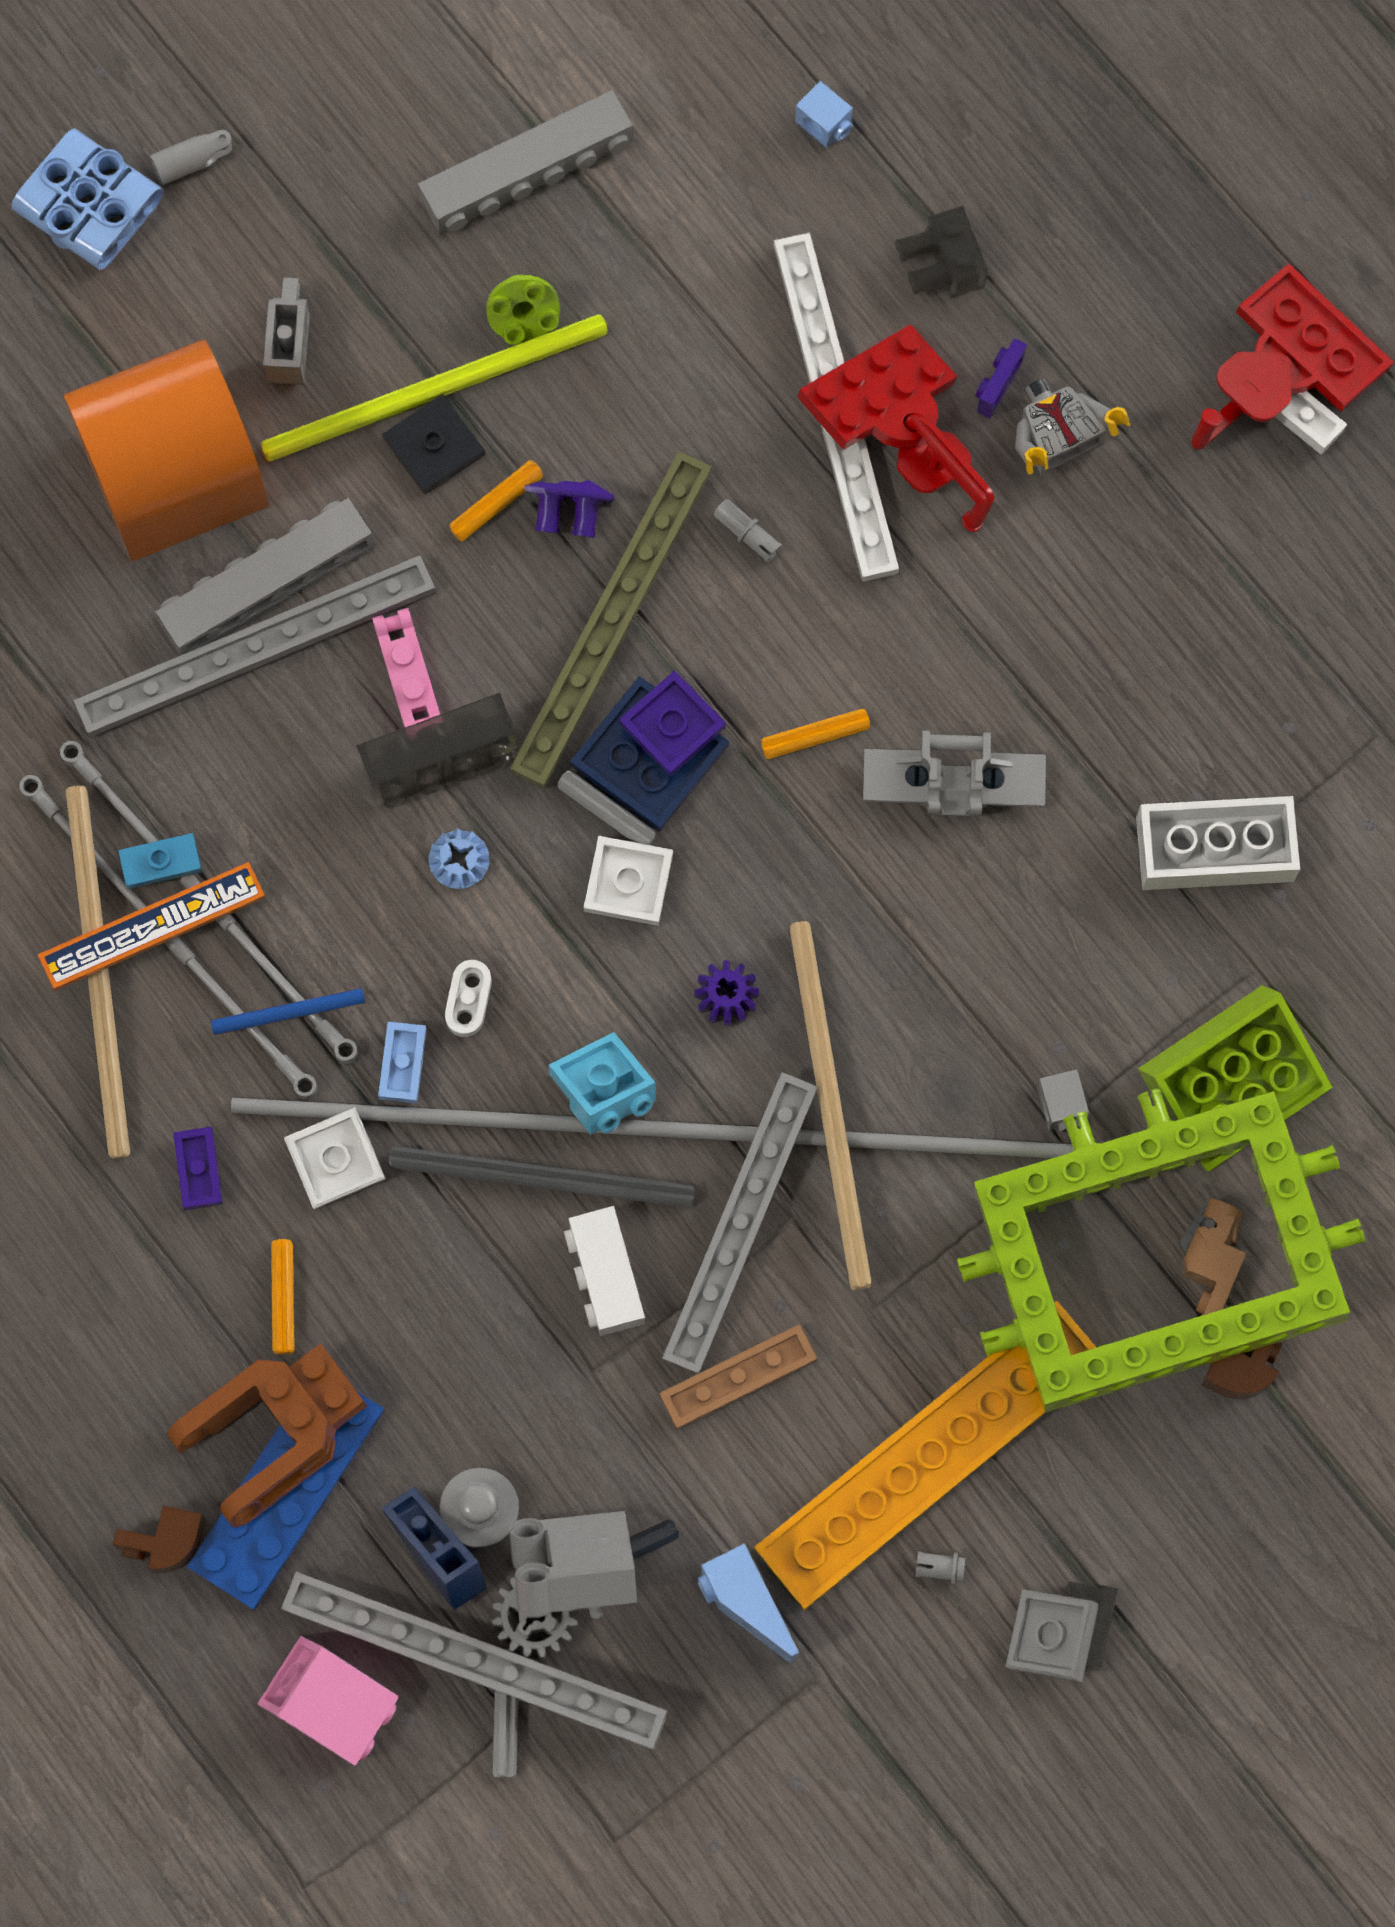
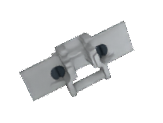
[863,730,1046,816]

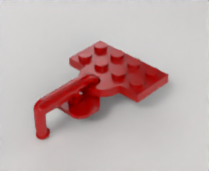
[1191,263,1394,450]
[797,324,994,532]

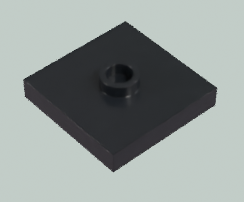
[382,394,486,495]

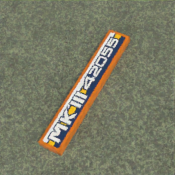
[38,862,265,991]

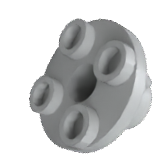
[440,1468,519,1548]

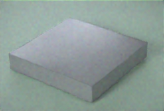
[1006,1589,1099,1683]

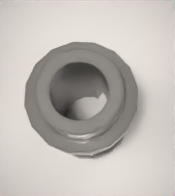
[916,1551,966,1585]

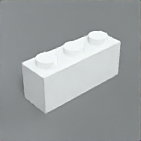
[564,1206,645,1336]

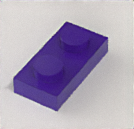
[975,338,1027,419]
[173,1127,223,1211]

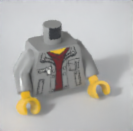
[1015,378,1131,474]

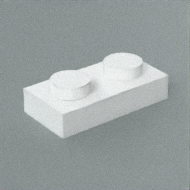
[1275,391,1347,455]

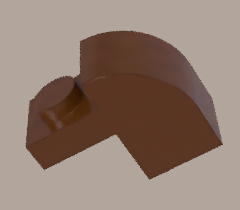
[1201,1342,1283,1399]
[113,1506,206,1573]

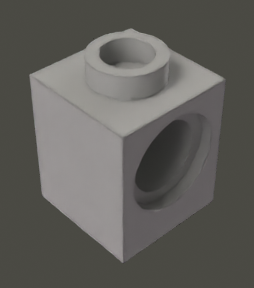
[1037,1070,1089,1133]

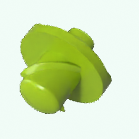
[486,275,560,345]

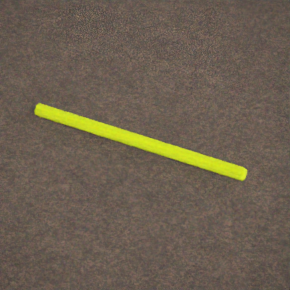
[261,314,607,461]

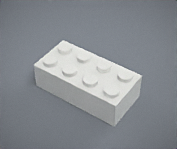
[1136,796,1300,890]

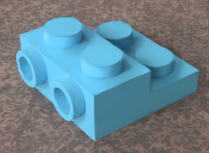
[549,1032,656,1135]

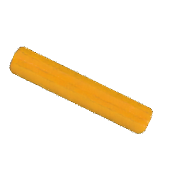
[449,460,543,541]
[761,709,870,759]
[271,1239,294,1355]

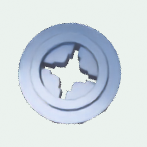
[428,828,489,889]

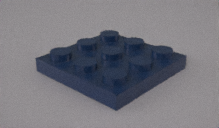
[570,676,729,832]

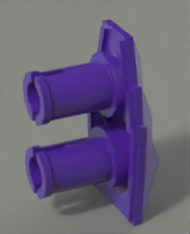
[525,480,615,538]

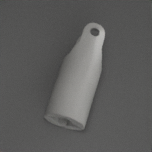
[149,130,232,186]

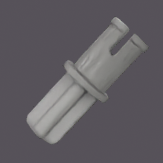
[714,499,782,563]

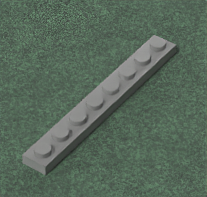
[662,1072,817,1374]

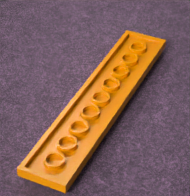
[754,1301,1097,1611]

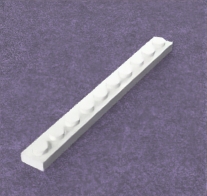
[774,233,899,582]

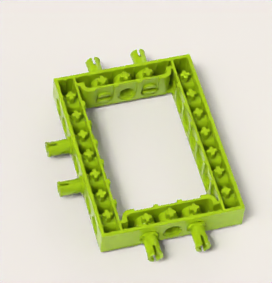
[957,1089,1365,1413]

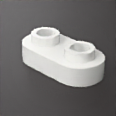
[445,960,492,1037]

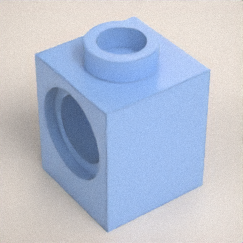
[795,81,853,148]

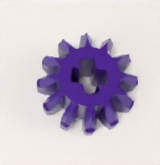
[694,960,760,1026]

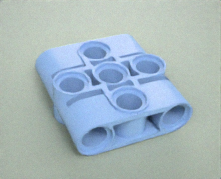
[12,129,163,270]

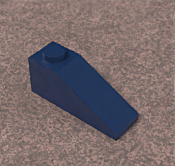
[382,1487,487,1610]

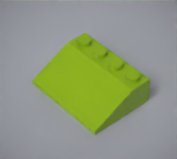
[1138,985,1333,1172]

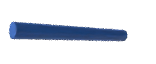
[211,988,365,1035]

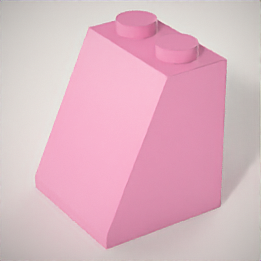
[257,1636,399,1766]

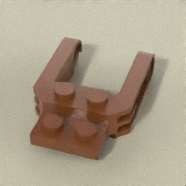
[167,1343,367,1528]

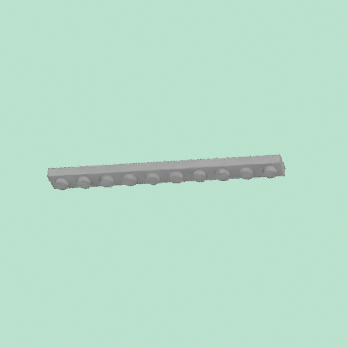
[73,555,436,738]
[281,1572,668,1750]

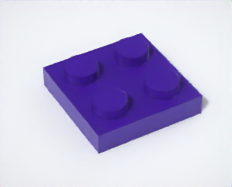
[619,670,726,777]

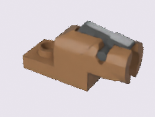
[1179,1199,1246,1316]

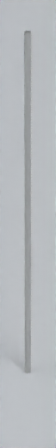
[231,1098,1074,1158]

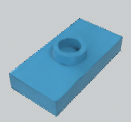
[118,833,202,889]

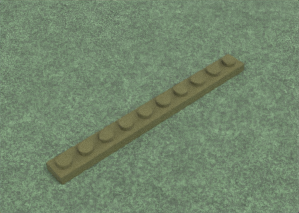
[510,451,712,789]

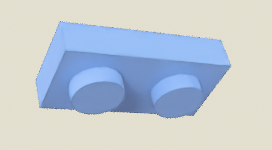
[378,1022,427,1103]

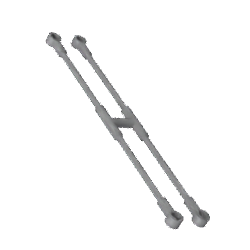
[19,741,358,1100]

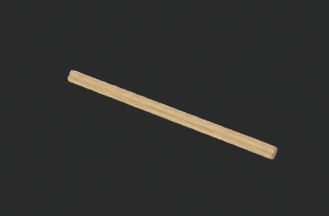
[66,786,130,1159]
[790,921,871,1290]

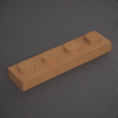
[659,1324,817,1430]

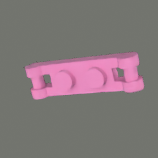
[372,607,445,742]

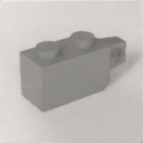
[263,278,310,385]

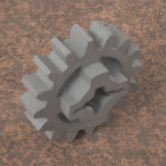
[492,1577,578,1659]

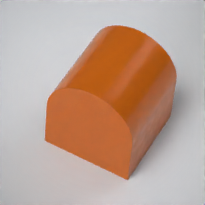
[63,339,270,562]

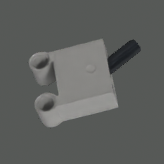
[509,1511,679,1619]

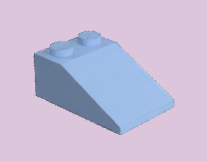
[698,1543,799,1663]

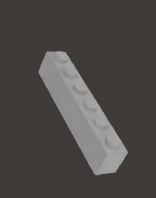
[418,90,633,235]
[155,498,374,656]

